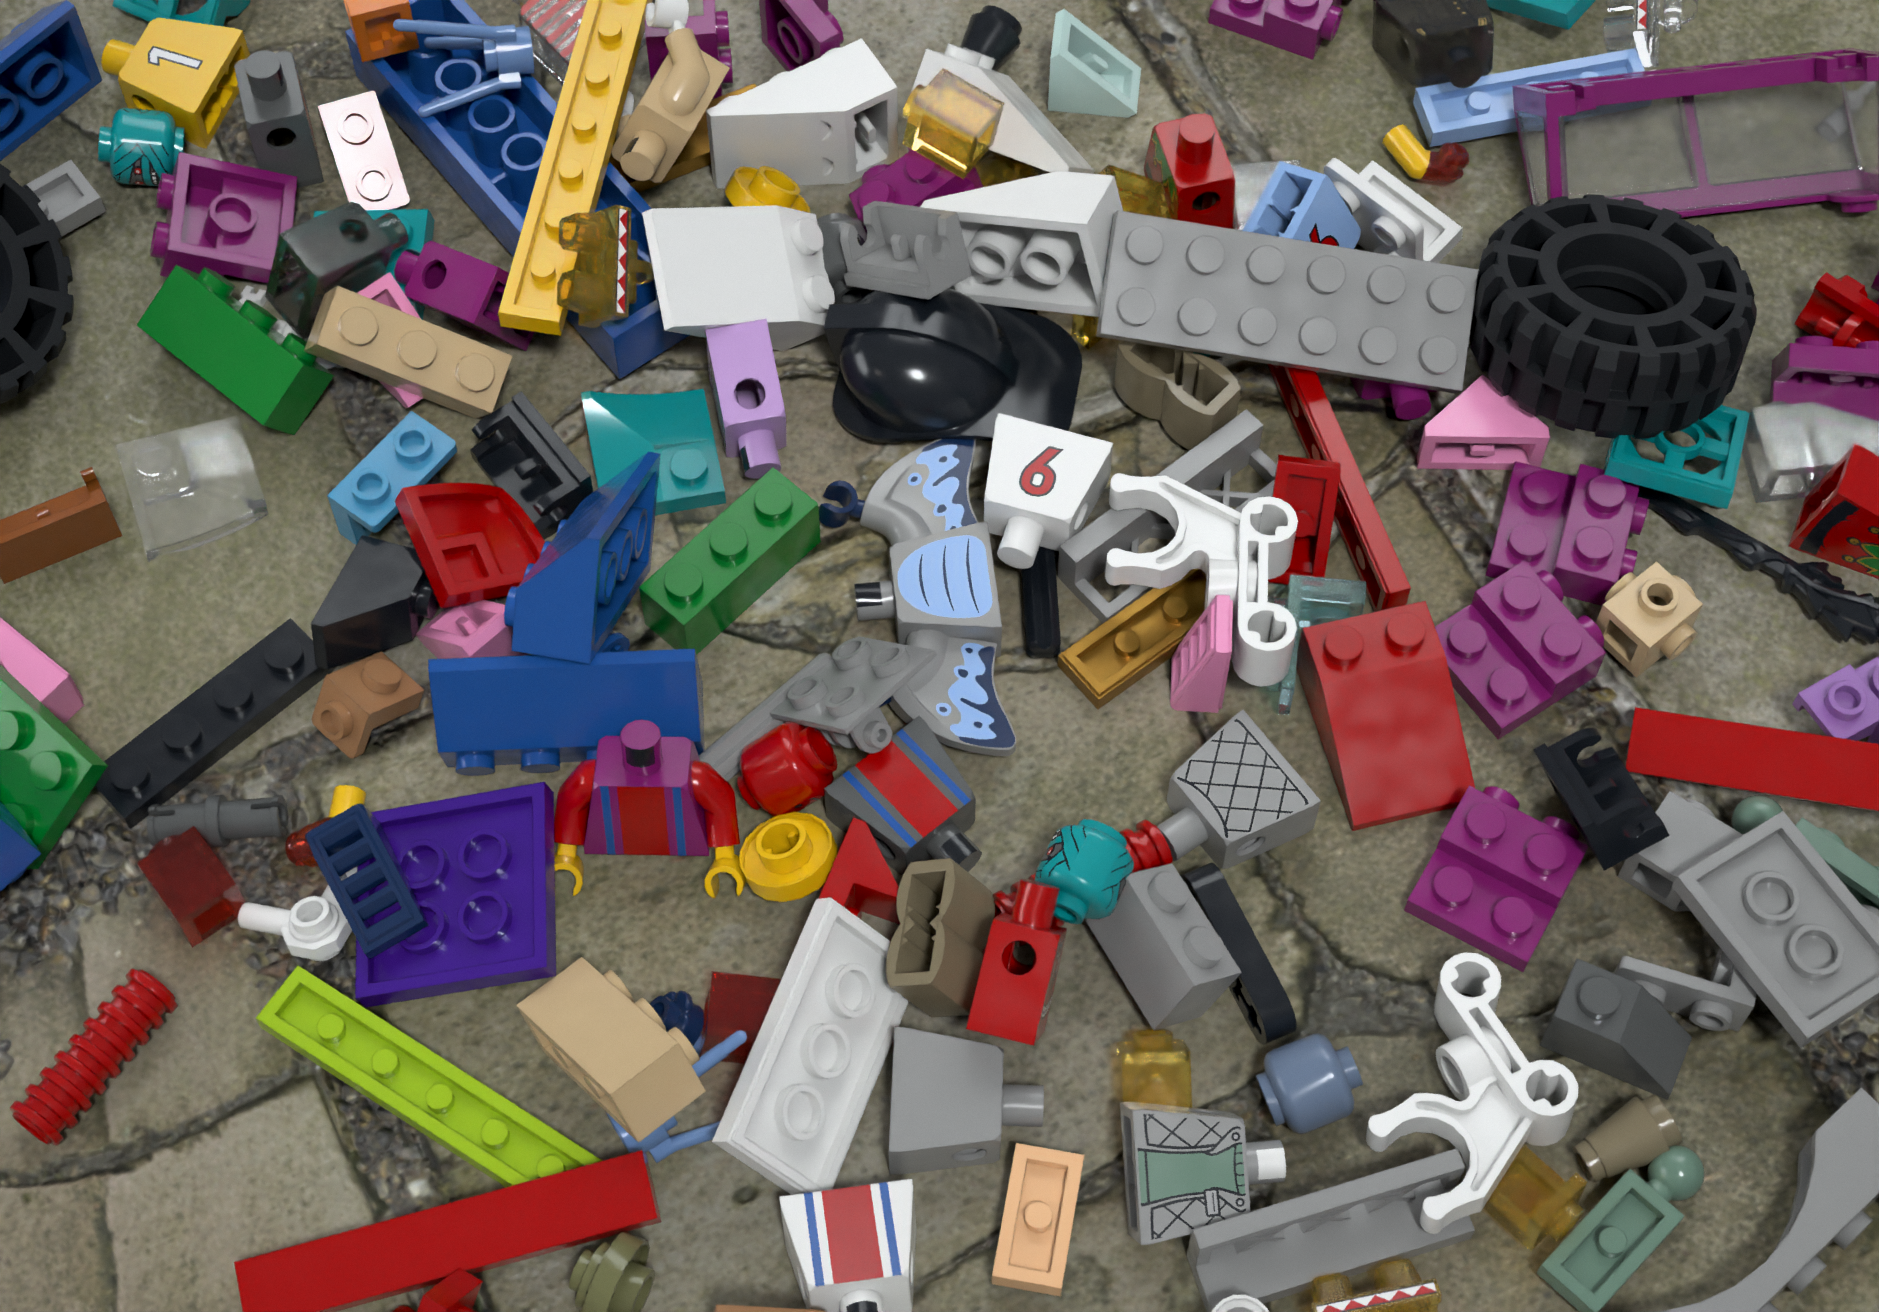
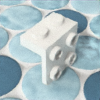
[1324,158,1463,263]

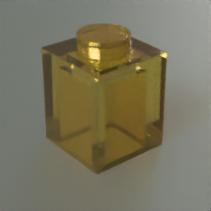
[902,68,1005,179]

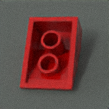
[1295,601,1475,831]

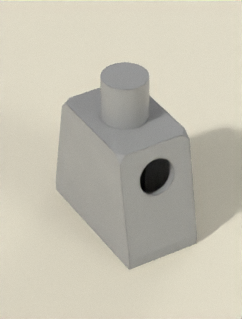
[889,1027,1044,1175]

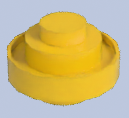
[725,166,810,213]
[739,812,838,902]

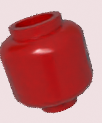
[737,721,838,816]

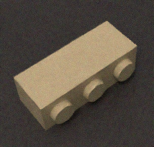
[304,286,512,419]
[516,957,706,1143]

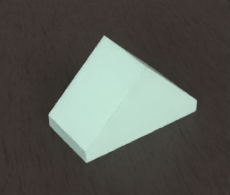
[1048,9,1141,118]

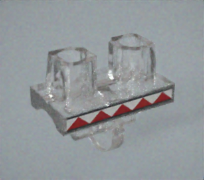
[1603,0,1698,68]

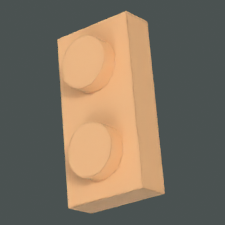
[991,1143,1084,1297]

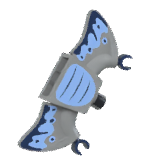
[819,439,1016,756]

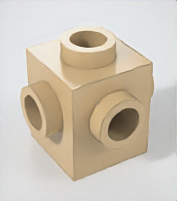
[1596,561,1703,678]

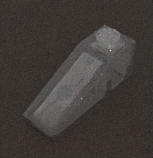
[1742,401,1879,503]

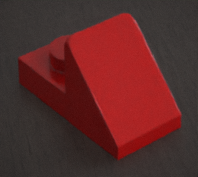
[1268,455,1341,589]
[818,817,900,924]

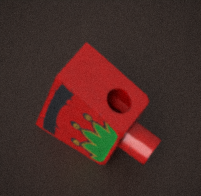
[1144,113,1235,229]
[1788,443,1879,579]

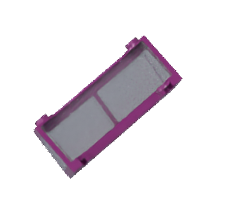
[1512,48,1879,217]

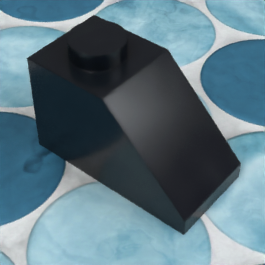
[311,535,439,669]

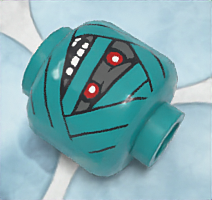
[98,108,185,186]
[1035,819,1134,924]

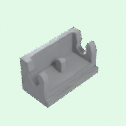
[840,201,972,300]

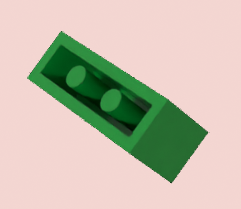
[137,265,334,435]
[639,467,821,655]

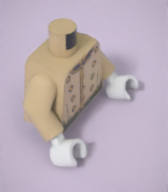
[611,0,730,183]

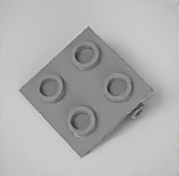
[770,636,937,753]

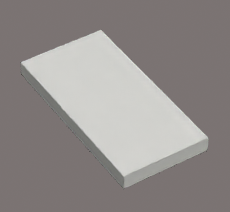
[712,897,909,1195]

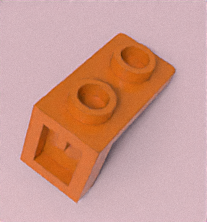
[343,0,419,62]

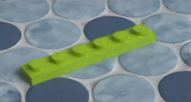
[256,965,602,1187]

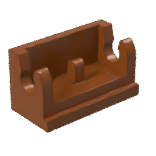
[0,467,122,584]

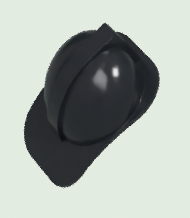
[824,288,1082,442]

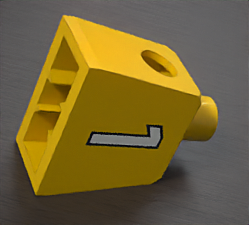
[101,17,250,149]

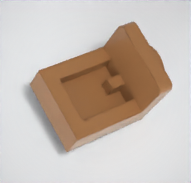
[311,651,424,759]

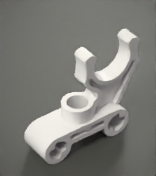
[1105,473,1298,687]
[1366,952,1578,1234]

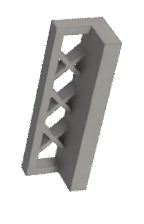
[1057,409,1276,623]
[1186,1148,1475,1312]

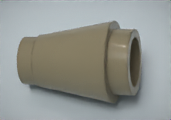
[1572,1094,1682,1183]

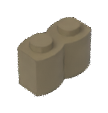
[1114,341,1241,450]
[886,858,995,1017]

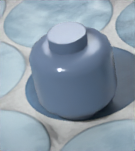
[1256,1033,1363,1134]

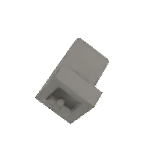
[1614,948,1757,1032]

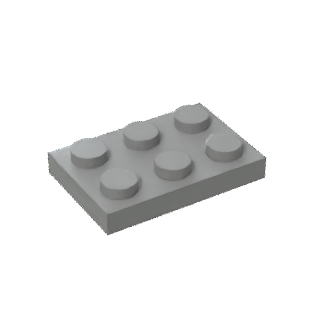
[1671,811,1879,1048]

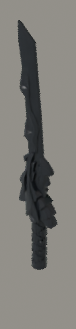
[1638,486,1879,645]

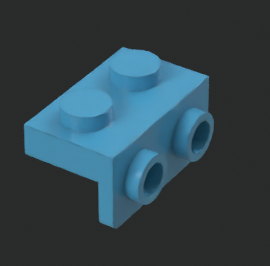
[327,411,457,545]

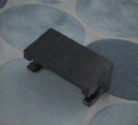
[470,391,593,540]
[1533,728,1670,871]

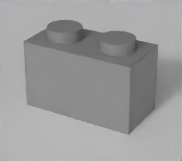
[1086,863,1242,1031]

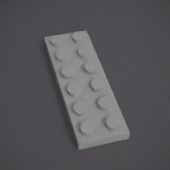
[1096,210,1479,394]

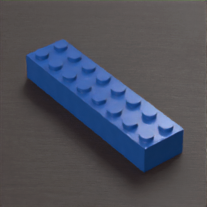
[345,0,690,380]

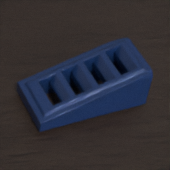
[305,804,428,959]

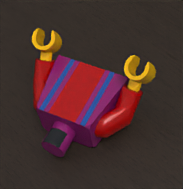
[554,720,747,899]

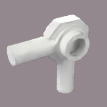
[238,867,357,961]

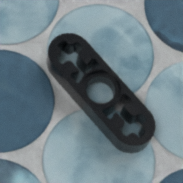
[1180,863,1297,1045]

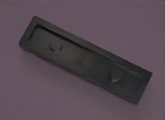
[93,618,334,829]

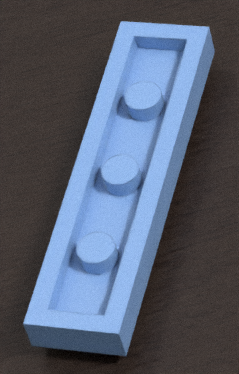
[1413,48,1652,147]

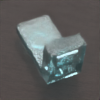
[1266,574,1366,715]

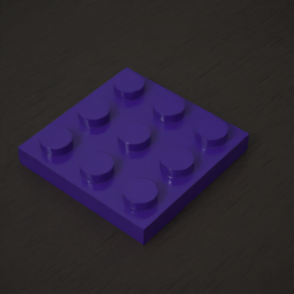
[355,782,556,1007]

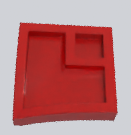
[395,483,545,609]

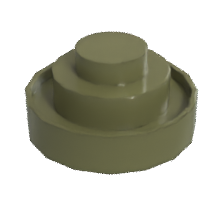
[569,1232,655,1312]

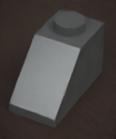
[1539,958,1692,1100]

